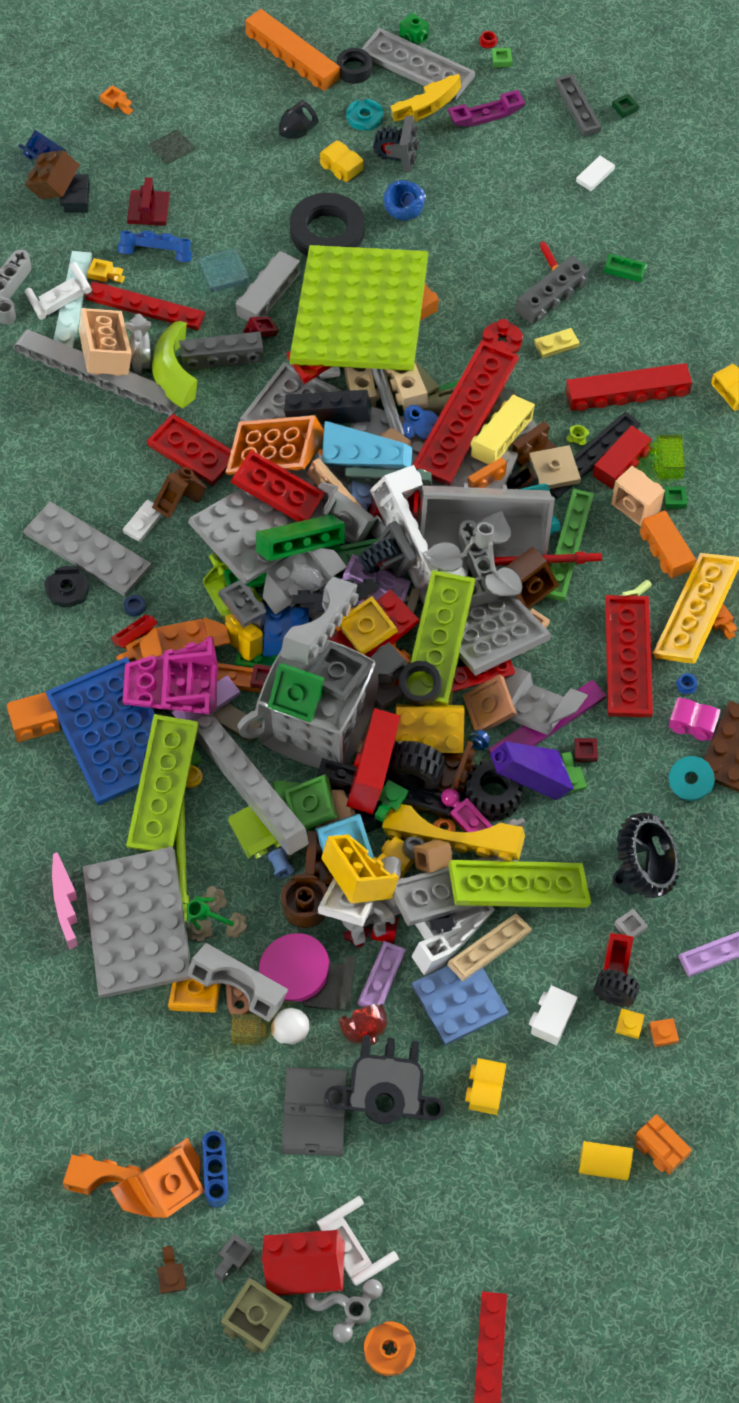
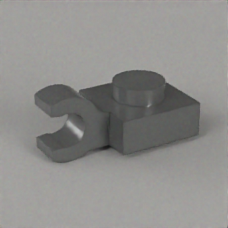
[214,1233,254,1282]

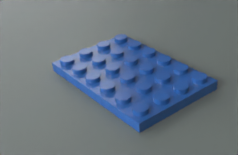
[45,657,155,806]

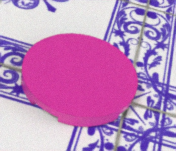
[259,933,330,1002]

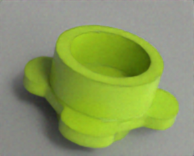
[566,425,589,446]

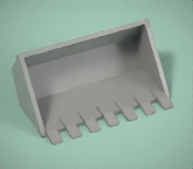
[419,483,555,574]

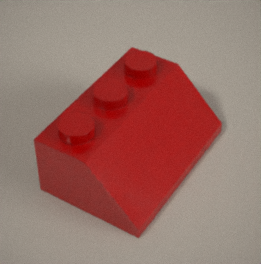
[262,1230,345,1296]

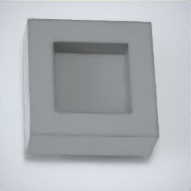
[614,909,648,938]

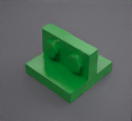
[267,663,326,723]

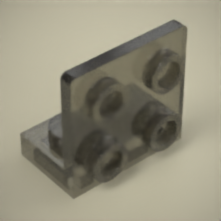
[303,956,355,1012]

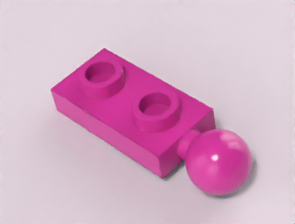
[441,788,492,832]

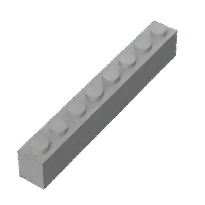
[193,713,309,855]

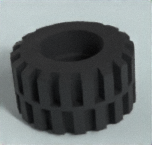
[386,741,445,791]
[465,758,523,821]

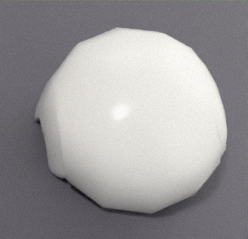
[271,1008,310,1045]

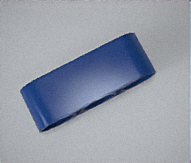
[202,1131,229,1208]

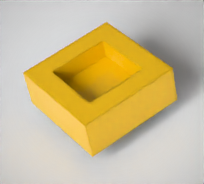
[615,1008,645,1039]

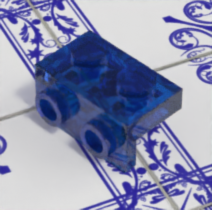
[18,130,66,160]

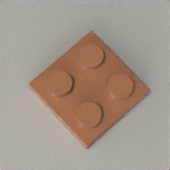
[463,675,517,732]

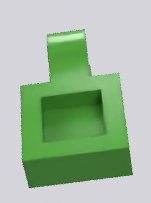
[561,752,587,793]

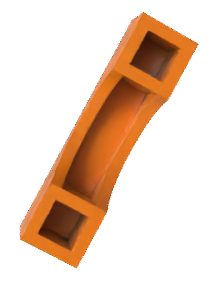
[63,1154,142,1195]

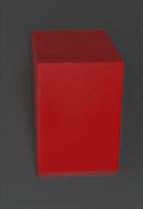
[603,933,634,975]

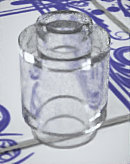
[290,563,325,591]

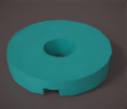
[346,99,384,130]
[669,756,715,802]

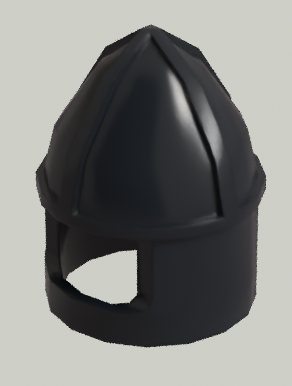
[279,100,319,139]

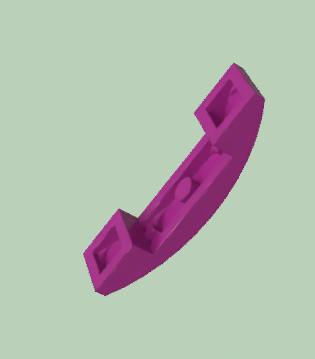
[448,90,525,126]

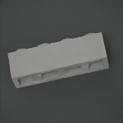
[235,251,300,321]

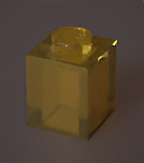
[231,1014,266,1045]

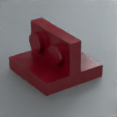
[127,177,170,226]

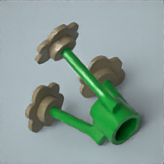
[186,886,247,942]

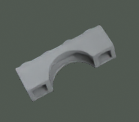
[187,943,288,1022]

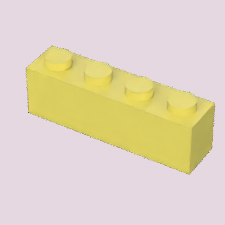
[470,395,535,465]

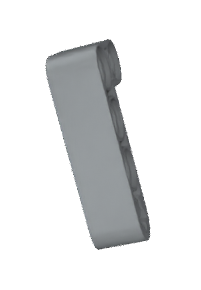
[0,250,31,324]
[458,520,499,607]

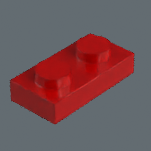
[110,614,157,648]

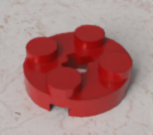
[482,319,523,354]

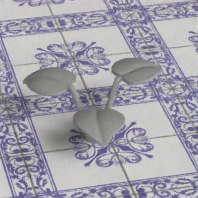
[423,511,522,596]

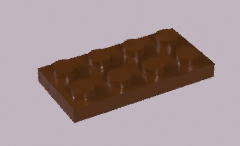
[704,700,739,792]

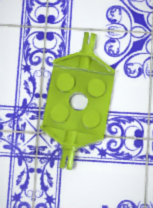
[203,553,263,622]

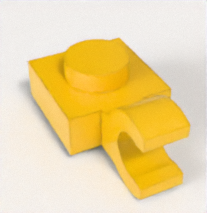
[87,258,125,283]

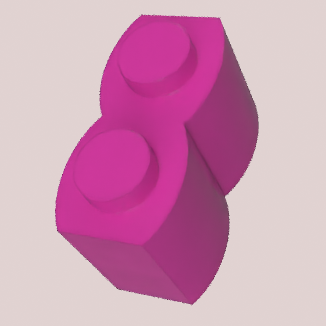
[669,698,720,741]

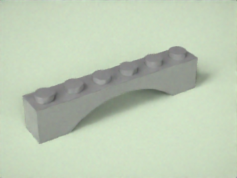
[281,577,359,665]

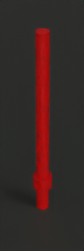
[494,551,602,566]

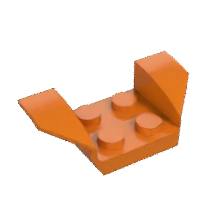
[140,617,230,658]
[110,1138,205,1219]

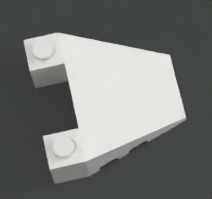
[381,878,495,975]

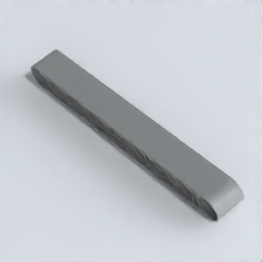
[14,330,178,417]

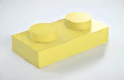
[534,328,580,358]

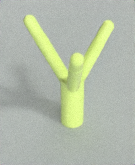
[621,580,652,596]

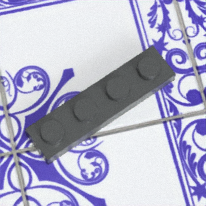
[554,74,602,137]

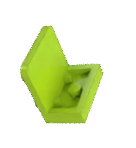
[228,806,281,859]

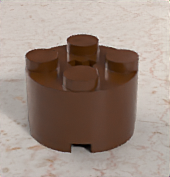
[281,874,327,928]

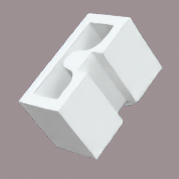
[529,985,578,1046]

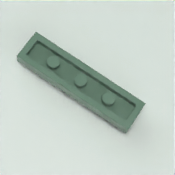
[345,466,432,488]

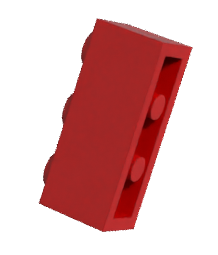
[593,425,652,489]

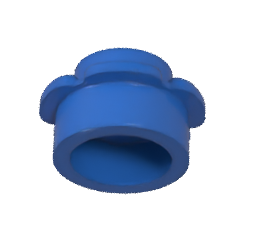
[676,673,698,694]
[468,730,490,750]

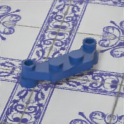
[118,231,192,262]

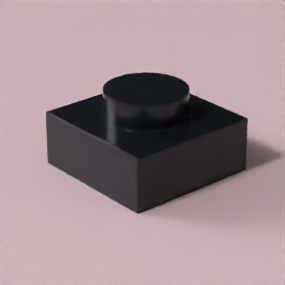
[430,913,458,933]

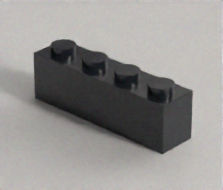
[284,389,372,425]

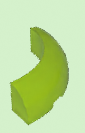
[152,321,197,409]

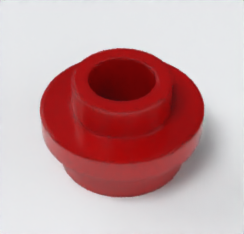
[479,31,498,49]

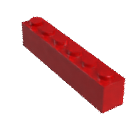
[565,363,692,411]

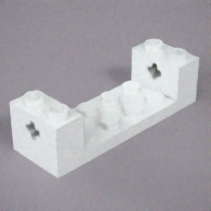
[370,465,468,605]

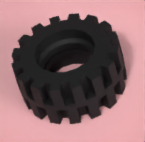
[593,969,640,1008]

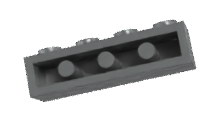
[515,255,589,324]
[179,332,264,371]

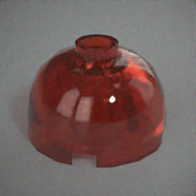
[338,1004,387,1045]

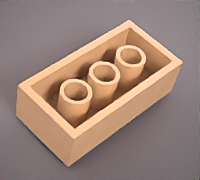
[79,308,132,376]

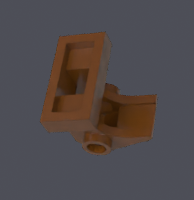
[152,467,207,519]

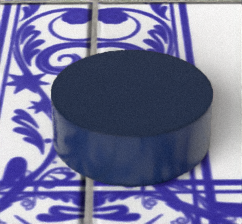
[124,595,146,616]

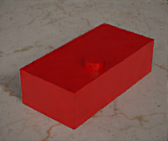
[346,708,401,814]

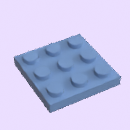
[412,966,508,1046]

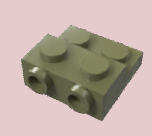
[220,1277,293,1354]

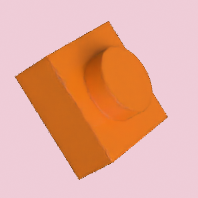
[649,1018,679,1047]

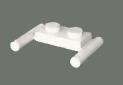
[25,262,92,320]
[316,1196,399,1286]

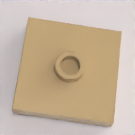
[529,445,581,489]

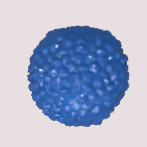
[383,180,426,221]

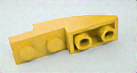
[390,74,461,122]

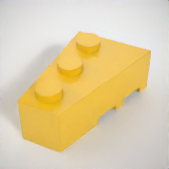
[321,834,399,903]

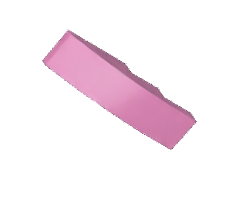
[52,853,78,950]

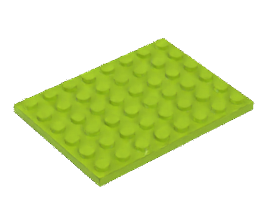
[290,245,428,371]

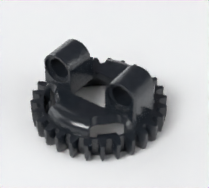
[612,812,681,899]

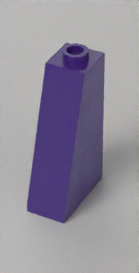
[490,741,574,800]

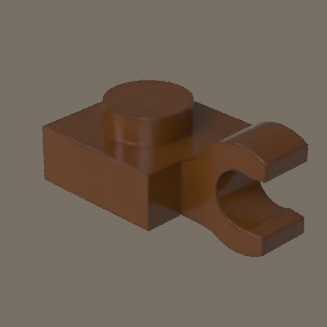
[157,1246,186,1294]

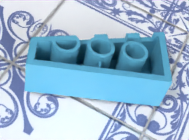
[322,421,412,469]

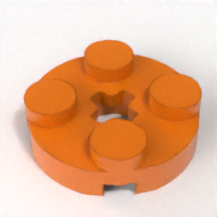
[364,1321,416,1376]

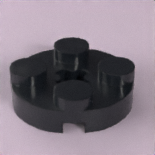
[45,566,89,607]

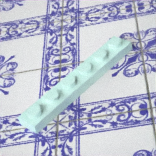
[54,251,92,348]

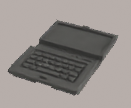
[282,1067,347,1156]

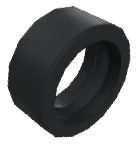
[337,48,372,84]
[399,661,442,706]

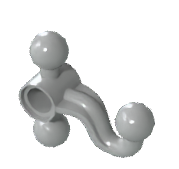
[304,1279,383,1343]

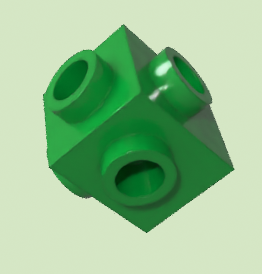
[399,13,429,45]

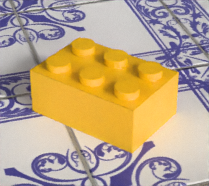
[395,704,464,753]

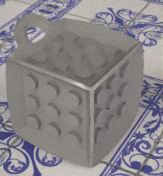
[237,640,379,768]

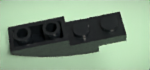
[292,579,382,612]

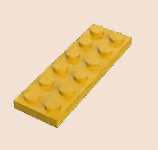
[653,553,739,664]

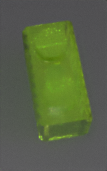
[651,435,685,479]

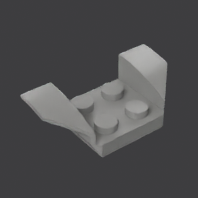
[318,482,387,543]
[263,548,347,615]
[504,666,588,735]

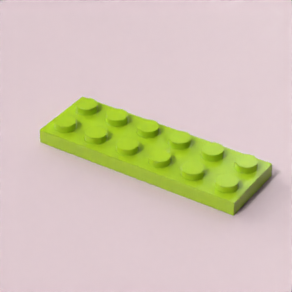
[407,570,475,706]
[126,714,199,852]
[448,860,591,908]

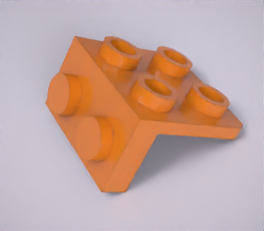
[7,692,61,743]

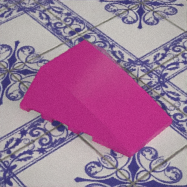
[123,636,218,714]

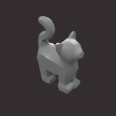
[125,314,152,376]
[341,900,395,945]

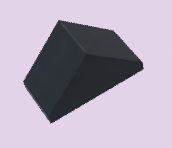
[506,461,539,489]

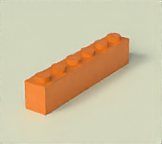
[245,9,340,91]

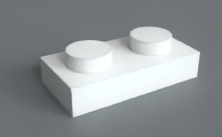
[123,500,163,543]

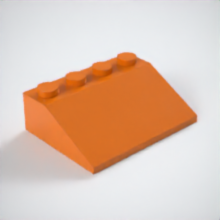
[226,415,324,475]

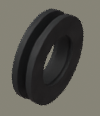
[290,193,364,257]

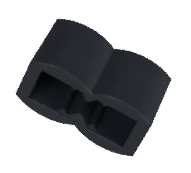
[60,174,90,213]

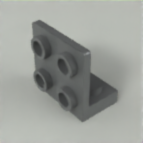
[219,580,266,631]

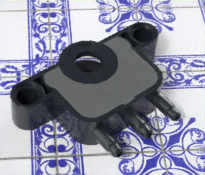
[324,1035,445,1125]

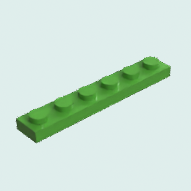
[545,489,594,602]

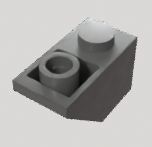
[370,642,408,683]

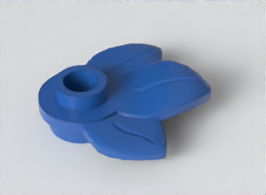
[402,405,439,441]

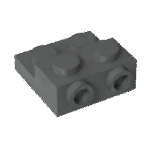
[308,643,369,701]

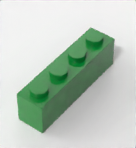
[256,514,345,561]

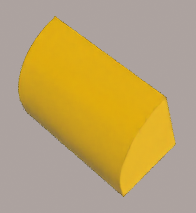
[579,1141,633,1181]

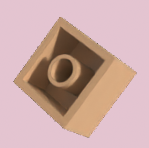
[611,466,665,526]

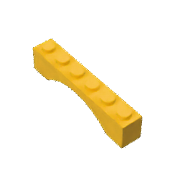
[382,804,525,861]

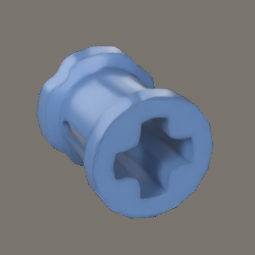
[268,848,294,879]

